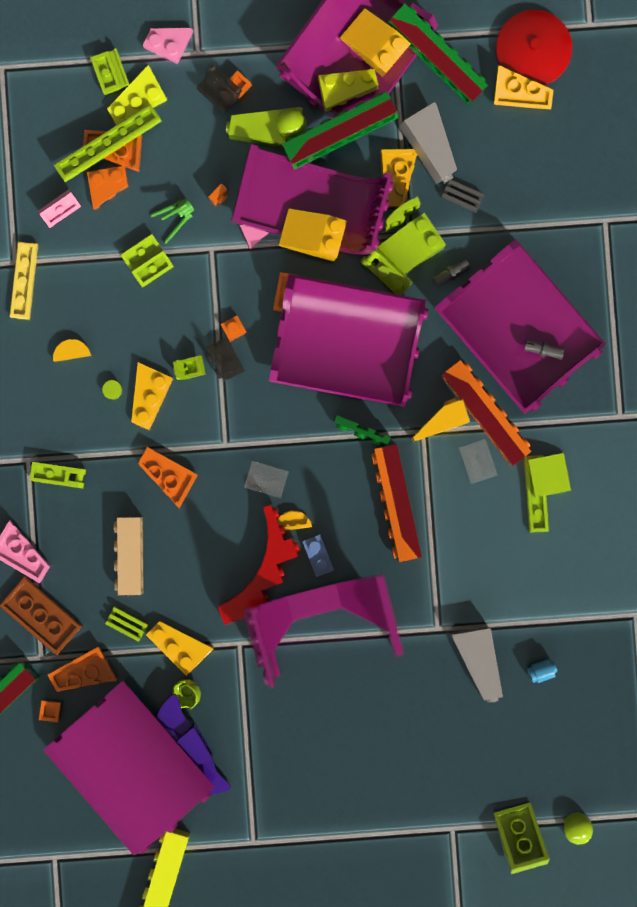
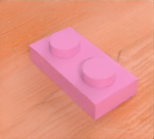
[38,190,81,228]

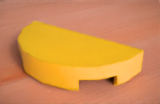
[53,339,92,362]
[277,510,312,531]

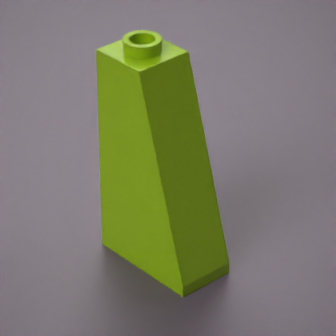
[226,107,303,148]

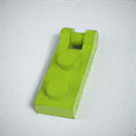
[361,249,413,295]
[29,462,86,488]

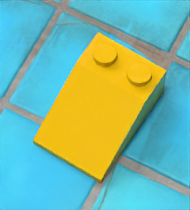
[340,8,411,77]
[278,209,347,262]
[411,398,470,442]

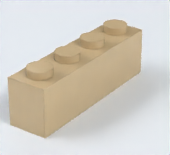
[114,517,144,595]

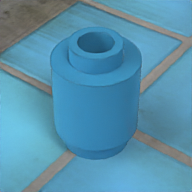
[527,659,558,683]

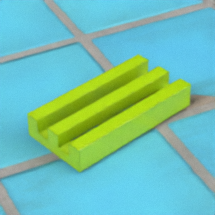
[105,607,148,642]

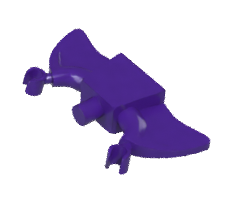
[156,694,231,794]

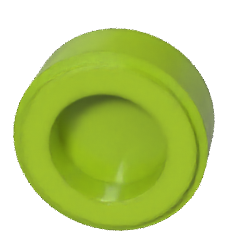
[102,380,122,400]

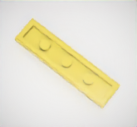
[10,242,38,320]

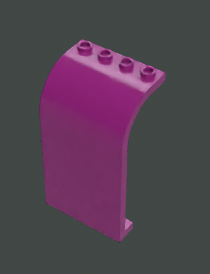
[231,144,394,255]

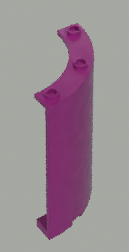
[275,0,438,119]
[435,239,606,414]
[269,274,428,407]
[43,681,214,855]

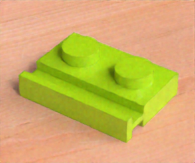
[90,48,130,95]

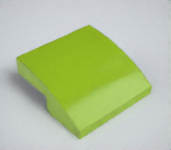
[384,197,421,232]
[120,234,174,288]
[527,453,571,498]

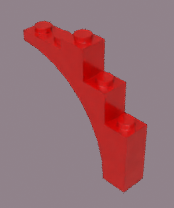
[218,504,300,625]

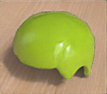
[276,109,307,138]
[172,679,201,710]
[564,812,593,845]

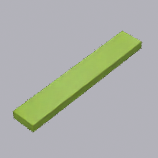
[54,104,162,182]

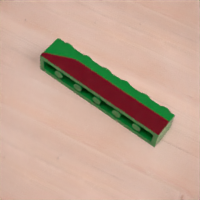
[387,4,488,106]
[282,92,398,170]
[0,661,39,715]

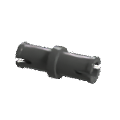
[432,258,471,288]
[524,339,565,360]

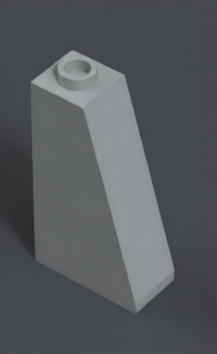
[399,102,457,185]
[451,626,503,702]

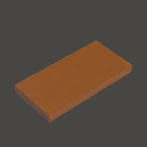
[0,576,83,656]

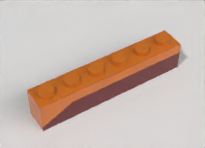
[441,360,531,466]
[371,444,422,562]

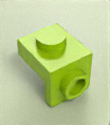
[173,356,206,380]

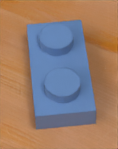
[302,535,334,577]

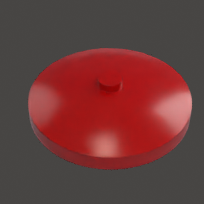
[495,10,572,86]

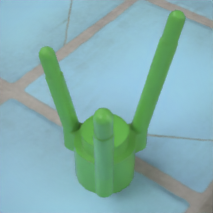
[150,198,194,244]

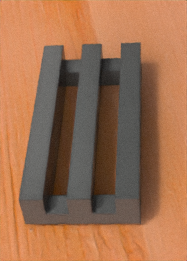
[441,180,484,213]

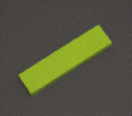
[524,455,549,533]

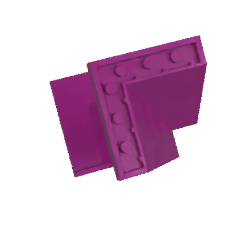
[244,574,403,688]

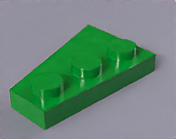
[334,415,391,447]

